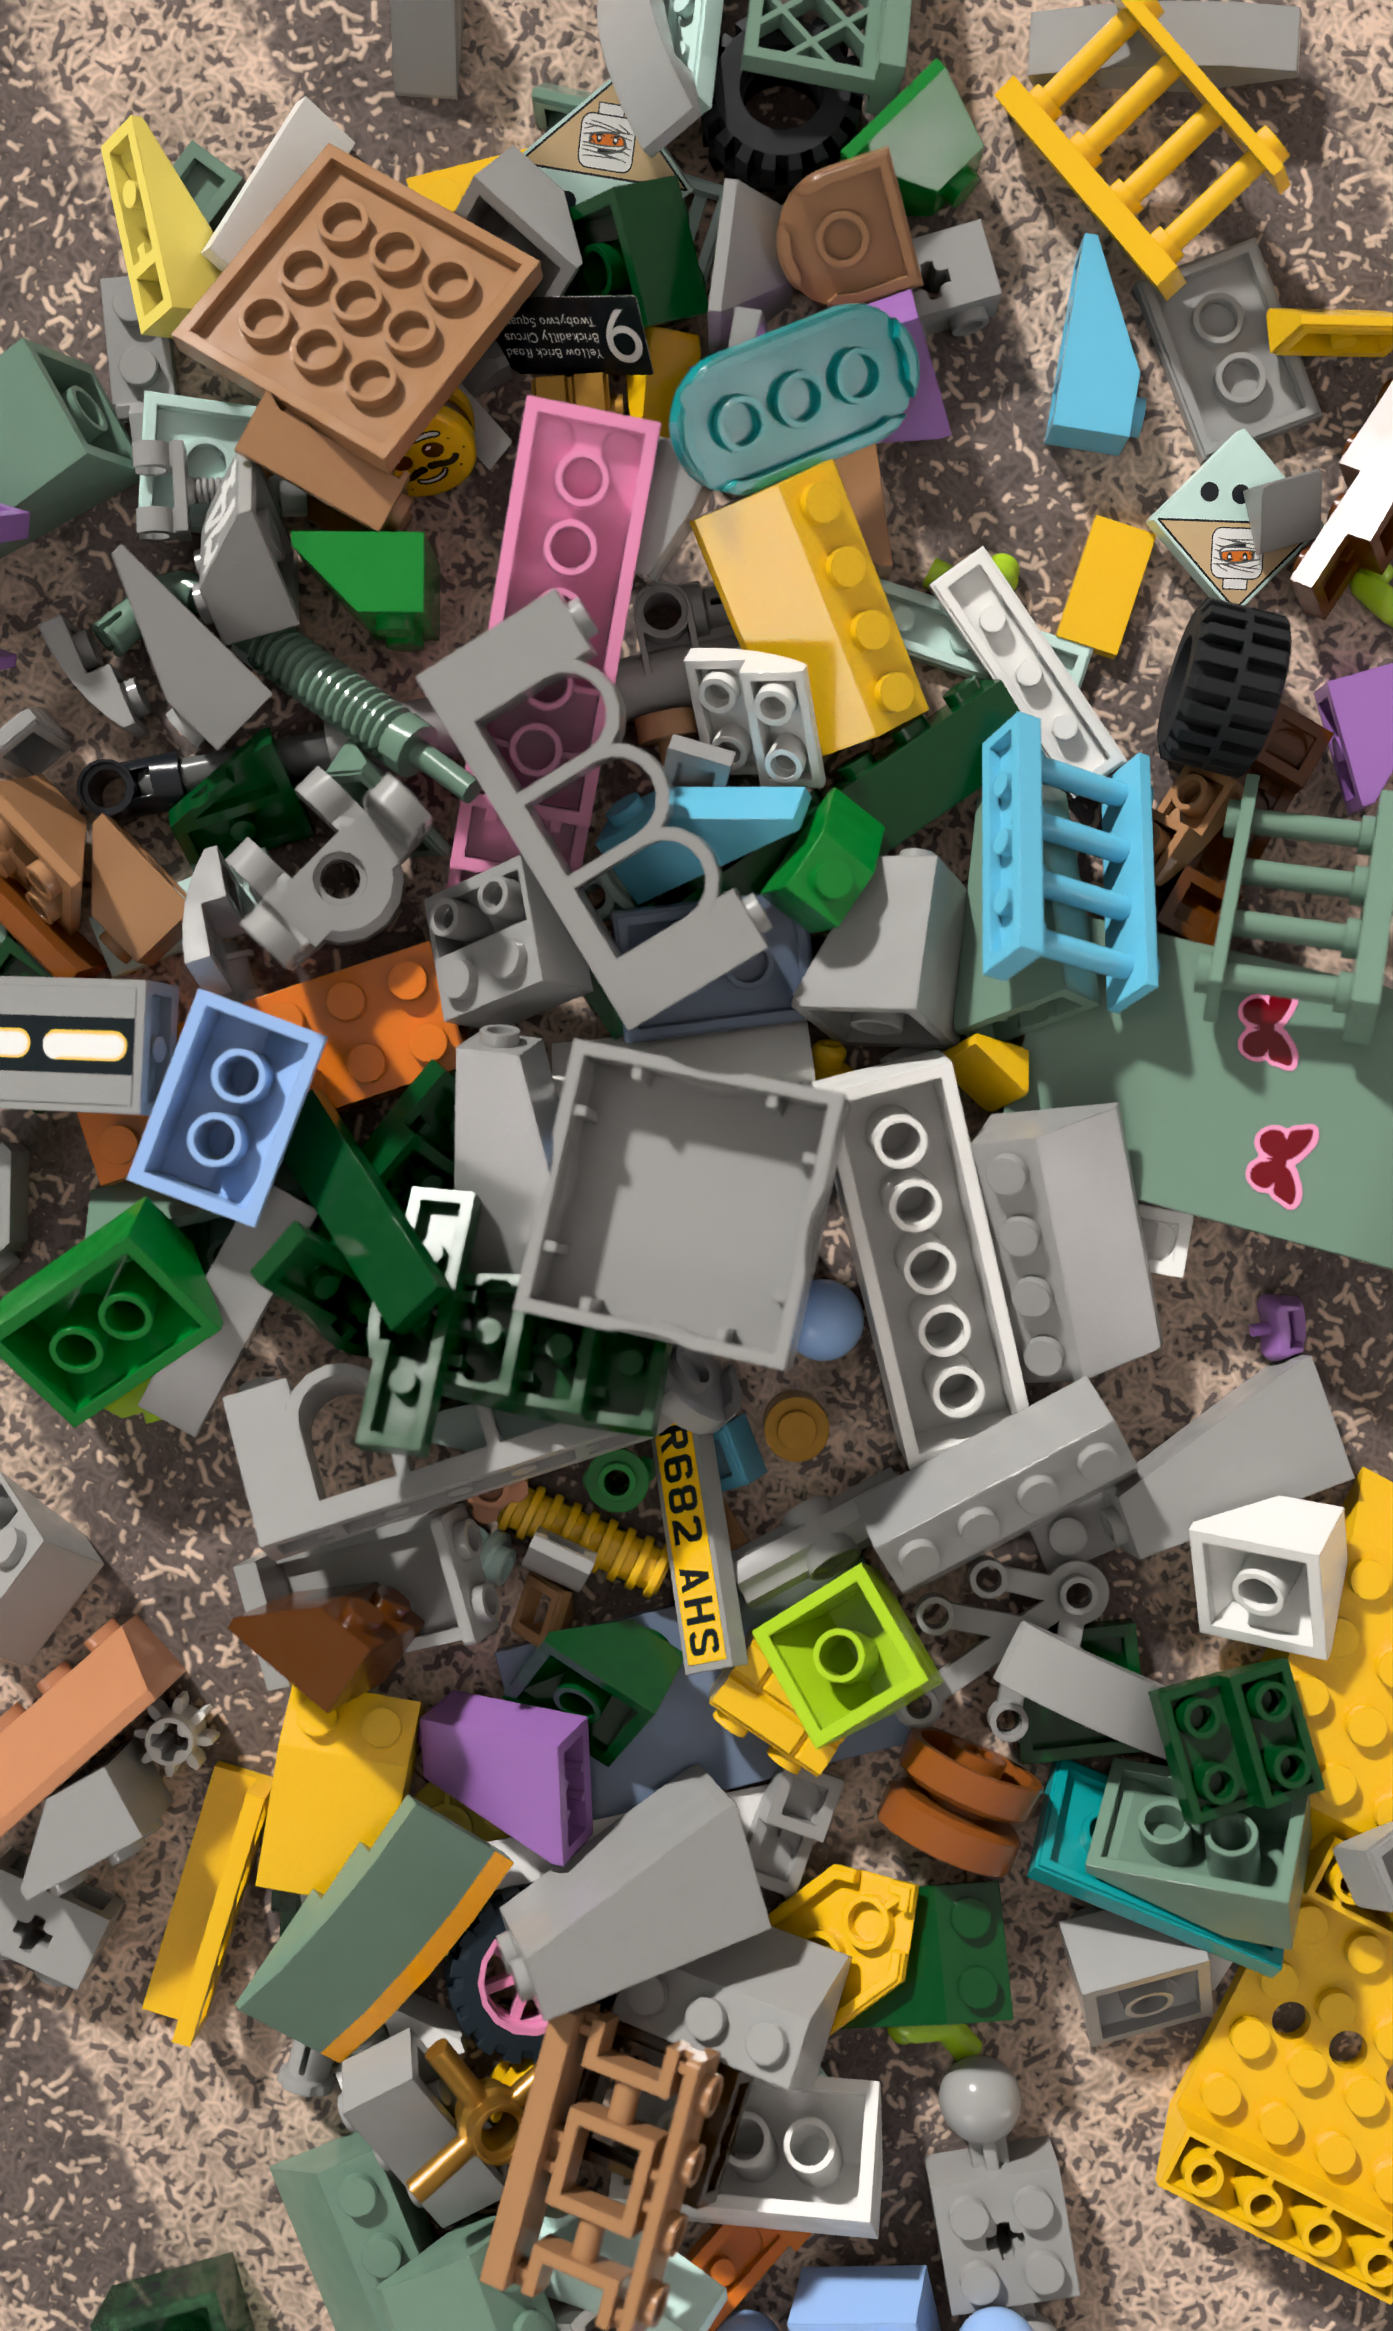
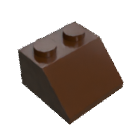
[227,1581,425,1713]

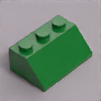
[0,1196,224,1428]

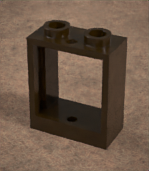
[575,2010,755,2210]

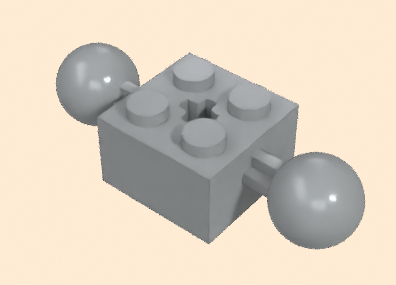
[924,2055,1081,2331]

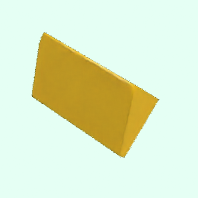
[1266,308,1393,358]

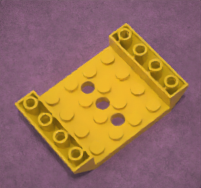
[1155,1833,1393,2305]

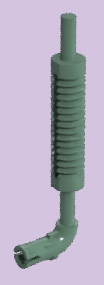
[91,571,482,803]

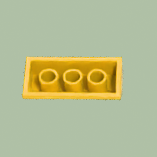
[689,459,929,756]

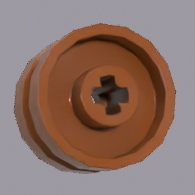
[877,1726,1044,1877]

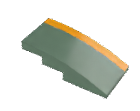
[235,1794,514,2063]

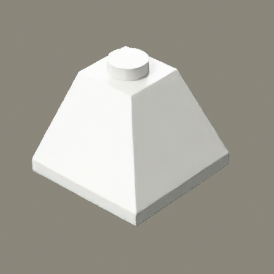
[1189,1495,1348,1661]

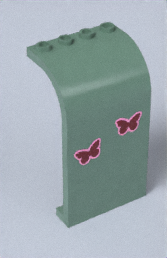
[1003,917,1393,1271]

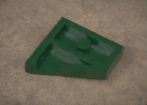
[168,727,315,872]

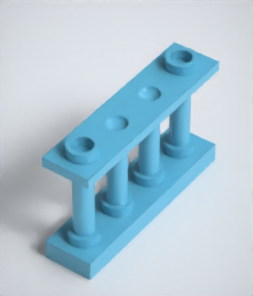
[982,711,1160,1013]

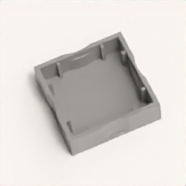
[513,1038,851,1371]

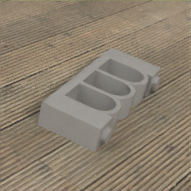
[415,588,774,1031]
[222,1363,653,1562]

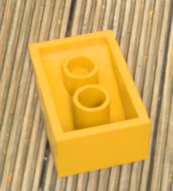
[255,1684,425,1896]

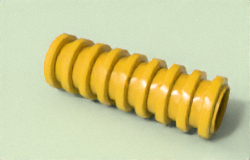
[496,1479,669,1599]

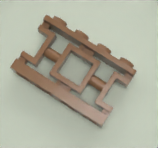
[479,2002,723,2331]

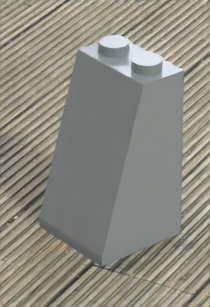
[496,1764,771,2022]

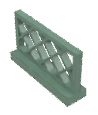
[741,0,912,115]

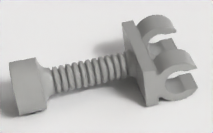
[132,440,308,542]

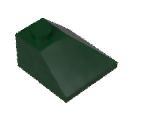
[502,1619,683,1767]

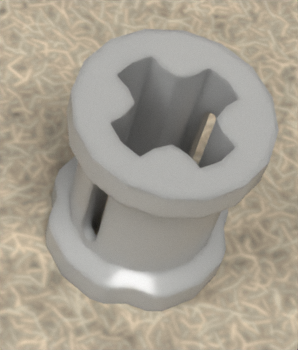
[277,2039,335,2097]

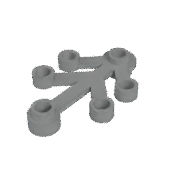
[895,1556,1109,1742]

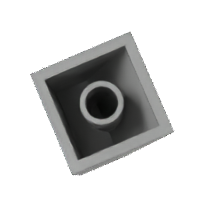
[791,848,967,1049]

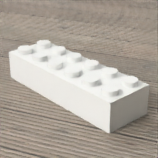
[811,1049,1029,1470]

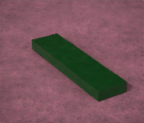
[283,1089,452,1334]

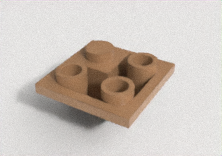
[0,774,87,937]

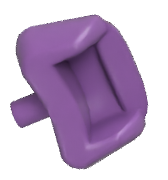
[1249,1294,1306,1362]

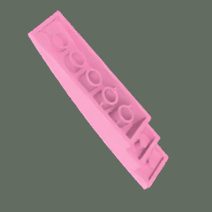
[446,395,661,889]

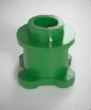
[582,1447,656,1513]

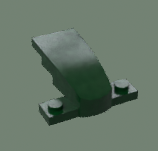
[249,1058,456,1357]
[355,1186,672,1458]

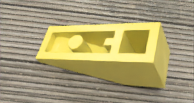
[101,115,222,338]

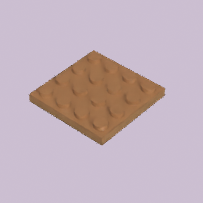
[172,143,543,474]

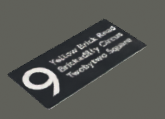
[499,296,654,375]

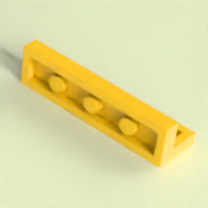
[142,1761,273,2047]

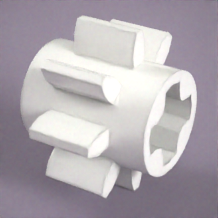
[134,1691,220,1777]

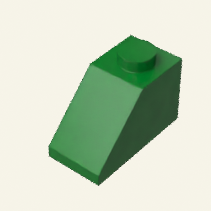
[760,787,885,934]

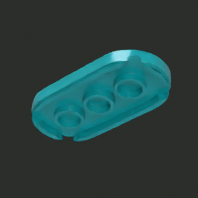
[669,304,920,495]

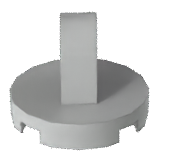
[657,1344,742,1435]

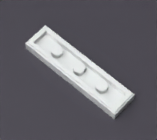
[928,546,1127,799]

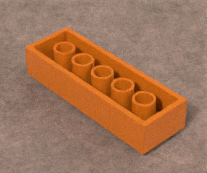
[76,940,469,1186]

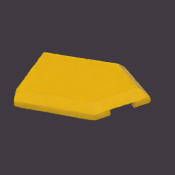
[768,1864,919,2036]

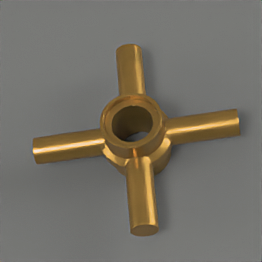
[405,2038,537,2204]

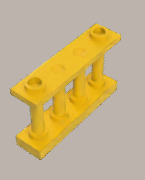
[994,0,1291,301]

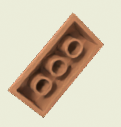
[0,1614,187,1838]

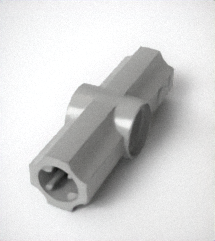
[731,1467,898,1610]

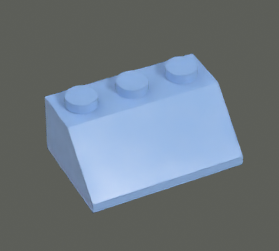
[126,988,328,1228]

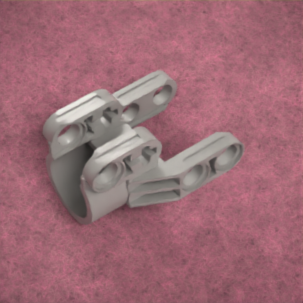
[225,766,433,971]

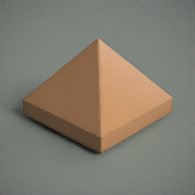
[511,1571,574,1648]

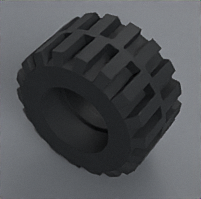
[701,11,863,205]
[1157,597,1292,778]

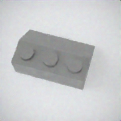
[612,1926,853,2090]

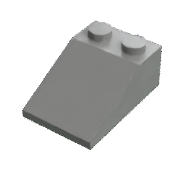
[111,544,273,750]

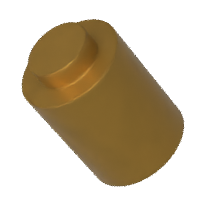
[763,1390,829,1462]

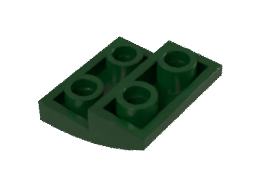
[1148,1658,1325,1826]

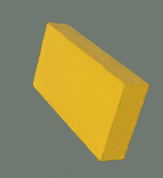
[1055,515,1156,660]

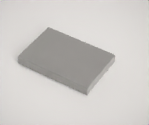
[1133,237,1322,465]

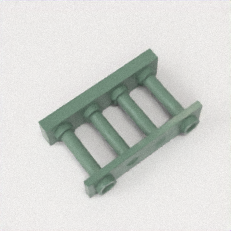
[1193,773,1393,1045]

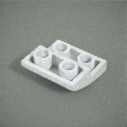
[684,648,826,788]

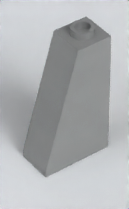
[454,1024,559,1274]
[1100,1354,1355,1559]

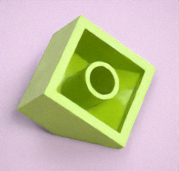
[751,1563,944,1749]

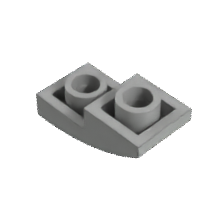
[38,615,152,739]

